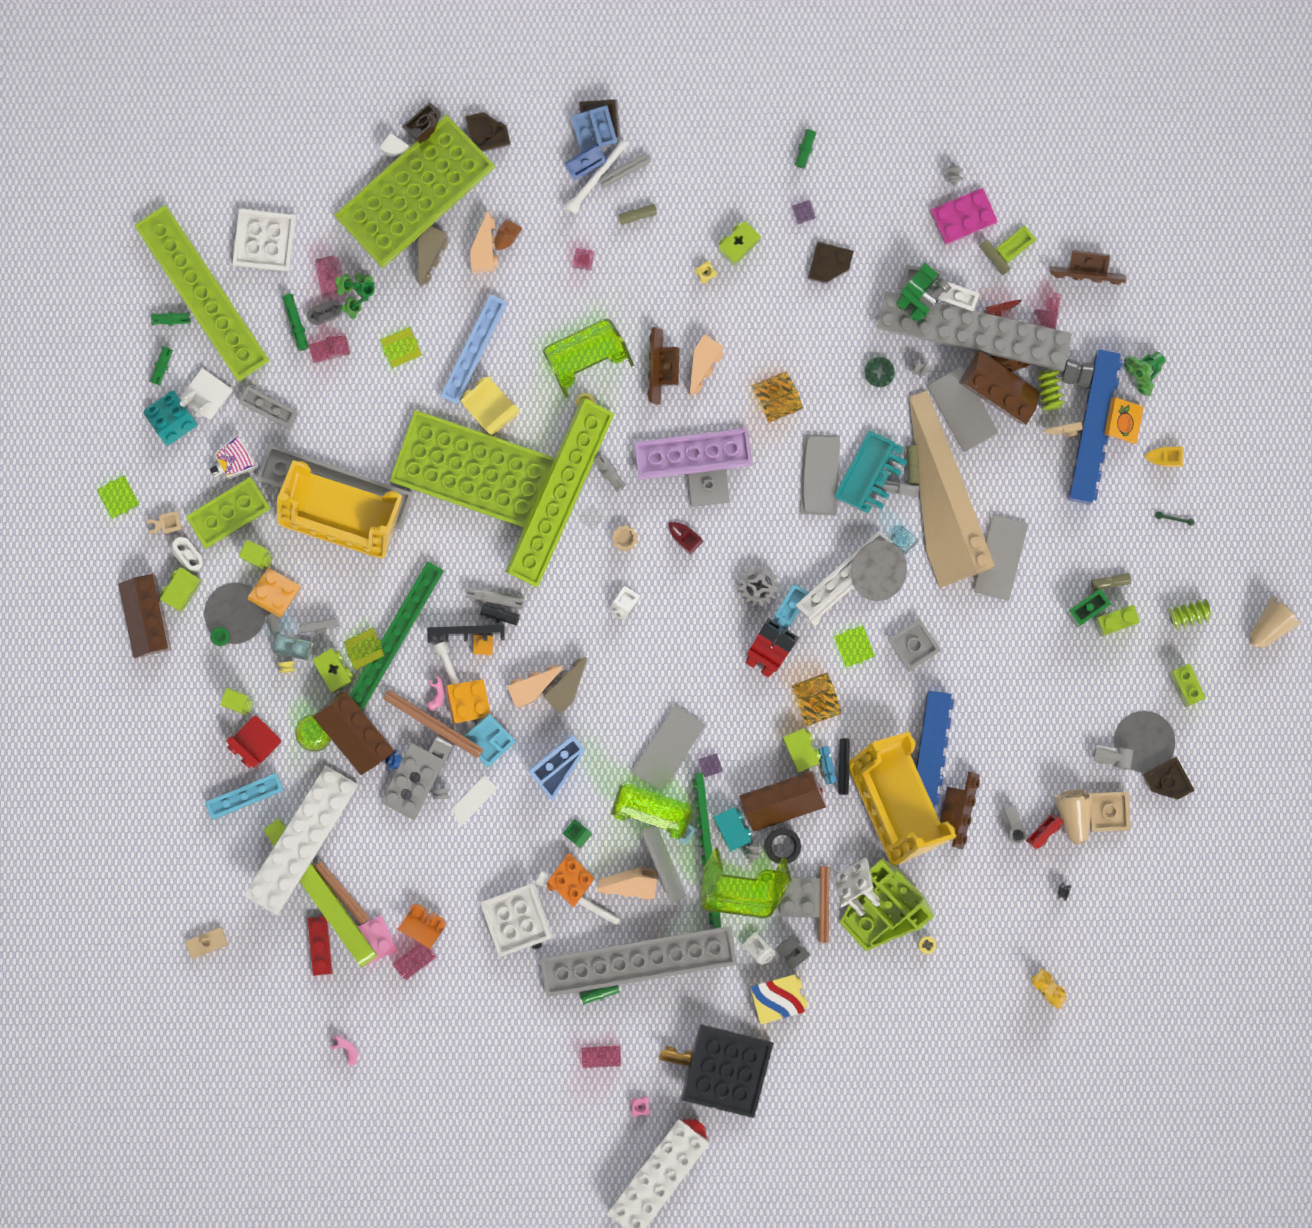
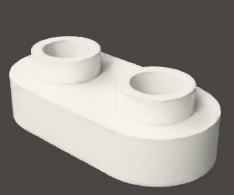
[171,537,203,573]

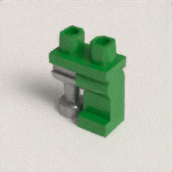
[896,263,952,323]

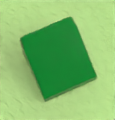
[562,819,592,848]

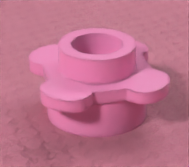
[630,1097,650,1117]

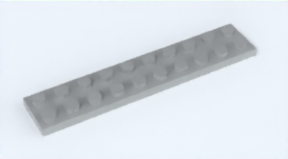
[876,291,1072,371]
[541,926,738,997]

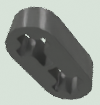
[307,300,342,326]

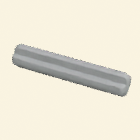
[599,153,651,188]

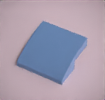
[571,106,617,153]

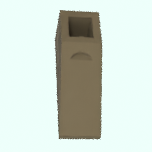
[418,226,449,288]
[544,657,587,715]

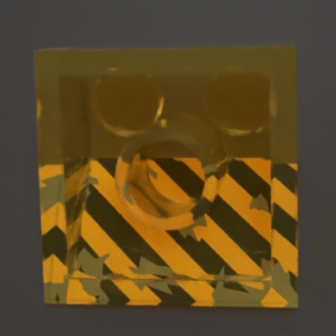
[751,371,804,423]
[791,672,842,727]

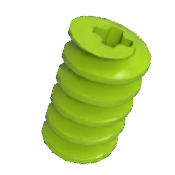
[1036,370,1065,411]
[1168,599,1211,630]

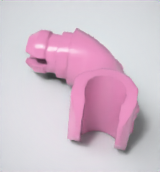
[427,675,445,711]
[330,1035,359,1065]

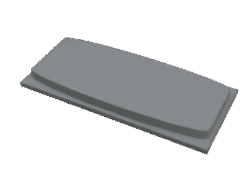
[800,434,840,516]
[974,514,1029,601]
[631,705,706,792]

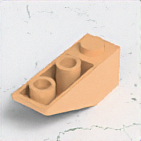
[470,212,498,273]
[690,334,724,397]
[508,664,563,709]
[597,867,658,899]

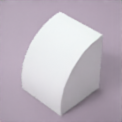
[380,133,409,158]

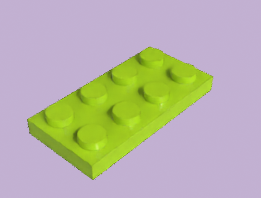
[185,476,271,550]

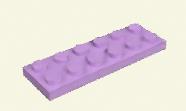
[634,428,753,480]

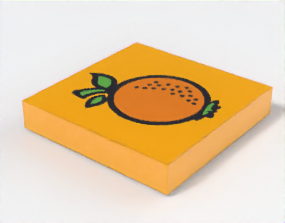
[1104,397,1144,444]

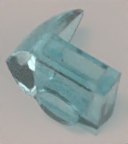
[890,524,918,554]

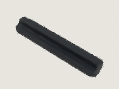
[838,738,850,795]

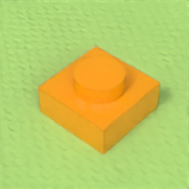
[473,635,494,656]

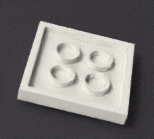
[232,209,296,272]
[480,883,553,957]

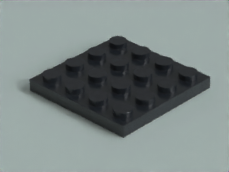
[680,1024,774,1119]

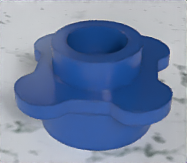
[385,749,401,771]

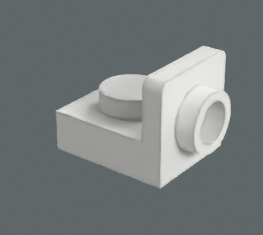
[609,586,640,621]
[742,932,775,965]

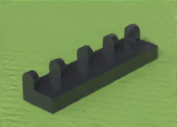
[427,625,505,643]

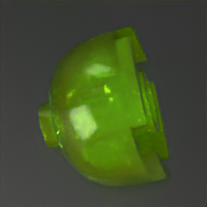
[295,714,332,752]

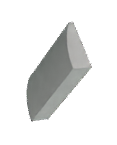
[927,366,999,452]
[641,825,687,903]

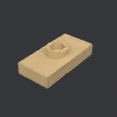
[185,927,229,959]

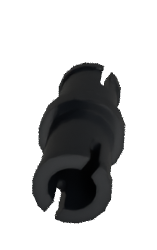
[480,604,520,626]

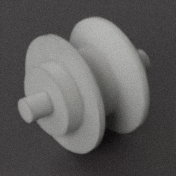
[944,163,963,186]
[909,358,931,379]
[743,840,763,863]

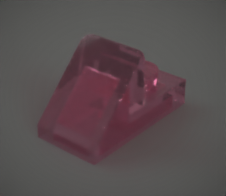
[1034,293,1061,329]
[309,335,351,364]

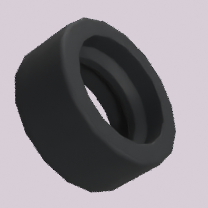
[764,828,802,865]

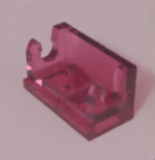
[315,255,346,298]
[392,943,437,980]
[582,1045,621,1068]

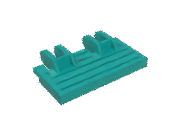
[834,430,907,514]

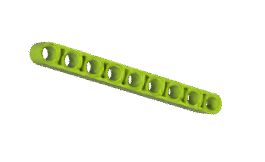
[263,818,378,968]

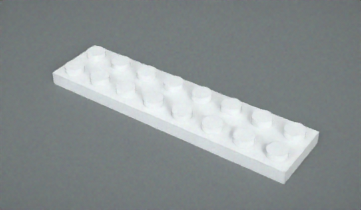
[244,766,359,917]

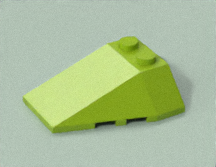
[839,859,935,951]

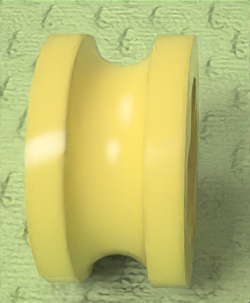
[277,661,296,673]
[918,936,936,954]

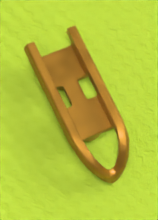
[659,1046,692,1066]

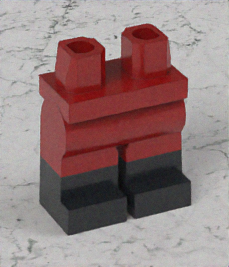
[745,618,800,678]

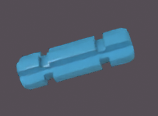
[818,746,837,784]

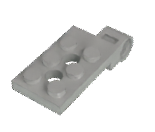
[381,734,455,820]

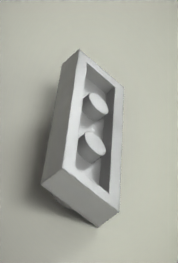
[238,386,298,430]

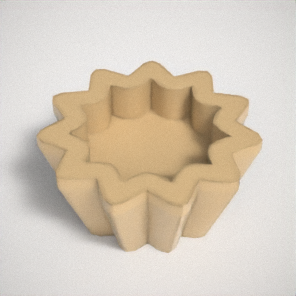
[611,524,638,552]

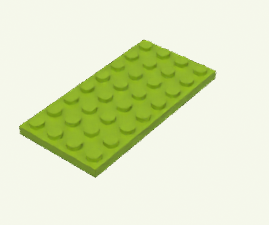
[334,114,496,269]
[390,410,555,528]

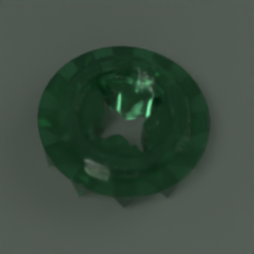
[864,357,895,388]

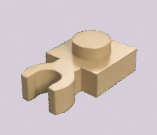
[146,511,183,534]

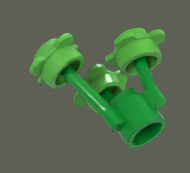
[335,273,375,319]
[1124,351,1166,396]

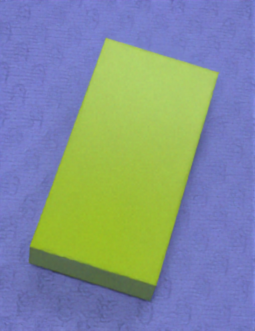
[995,225,1037,264]

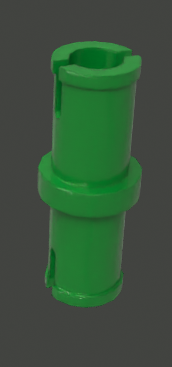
[794,129,817,169]
[151,311,191,326]
[149,346,174,386]
[580,985,620,1005]

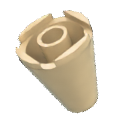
[1249,596,1302,649]
[1054,790,1093,844]

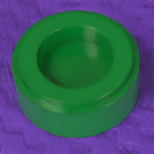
[210,627,230,647]

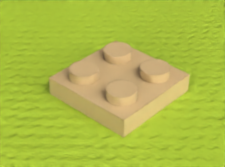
[1090,792,1131,832]

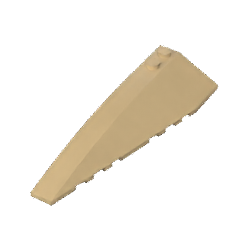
[909,391,995,588]

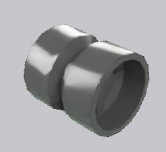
[1061,358,1094,389]
[775,934,811,970]

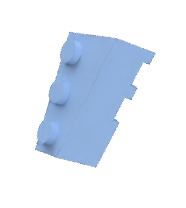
[527,733,585,802]

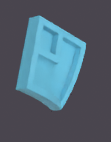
[462,713,516,767]

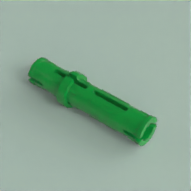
[281,294,309,351]

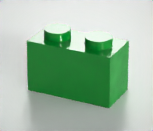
[1066,589,1111,628]

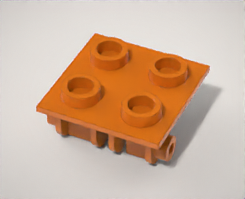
[546,853,595,907]
[397,903,447,949]

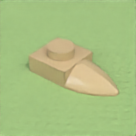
[1043,422,1083,437]

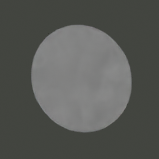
[851,540,907,601]
[204,583,266,644]
[1114,711,1175,773]

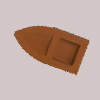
[494,219,523,250]

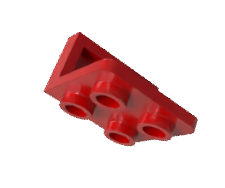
[226,716,281,769]

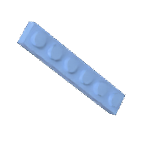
[440,294,508,405]

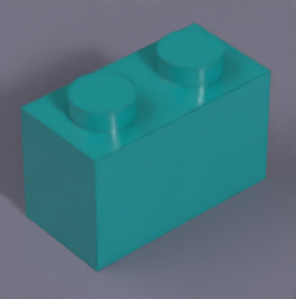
[713,807,753,852]

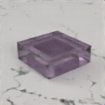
[792,200,816,225]
[699,753,723,778]

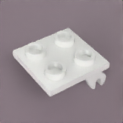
[180,368,233,421]
[835,857,880,916]

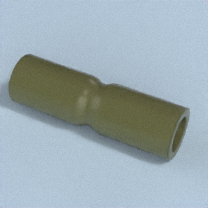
[618,204,657,225]
[979,239,1011,276]
[906,445,919,485]
[1091,573,1131,591]

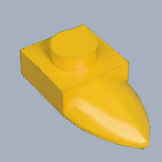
[1144,446,1184,467]

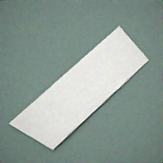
[452,775,498,827]

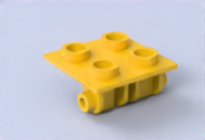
[1030,968,1068,1010]

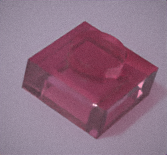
[573,248,595,271]

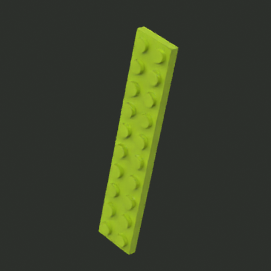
[134,204,270,382]
[505,398,614,588]

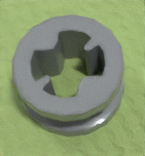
[432,789,450,799]

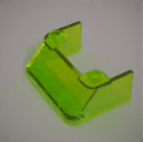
[542,319,635,398]
[610,782,695,839]
[700,848,792,918]

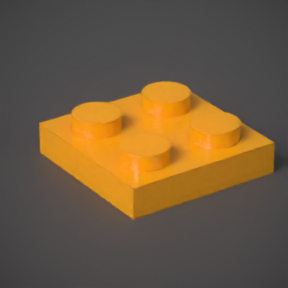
[248,567,301,618]
[445,679,491,724]

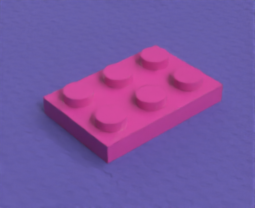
[930,188,998,245]

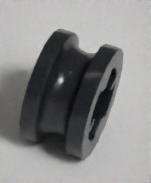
[1056,882,1071,901]

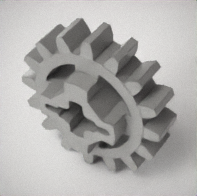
[738,565,780,607]

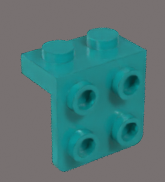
[143,391,198,447]

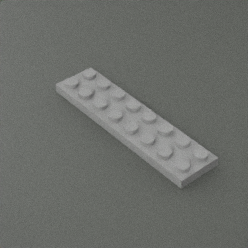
[256,444,414,530]

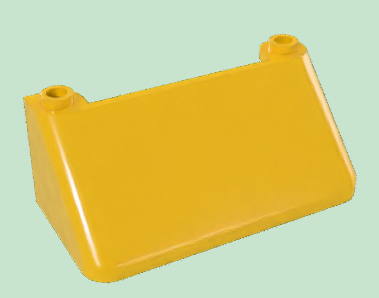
[277,460,403,558]
[849,731,956,866]

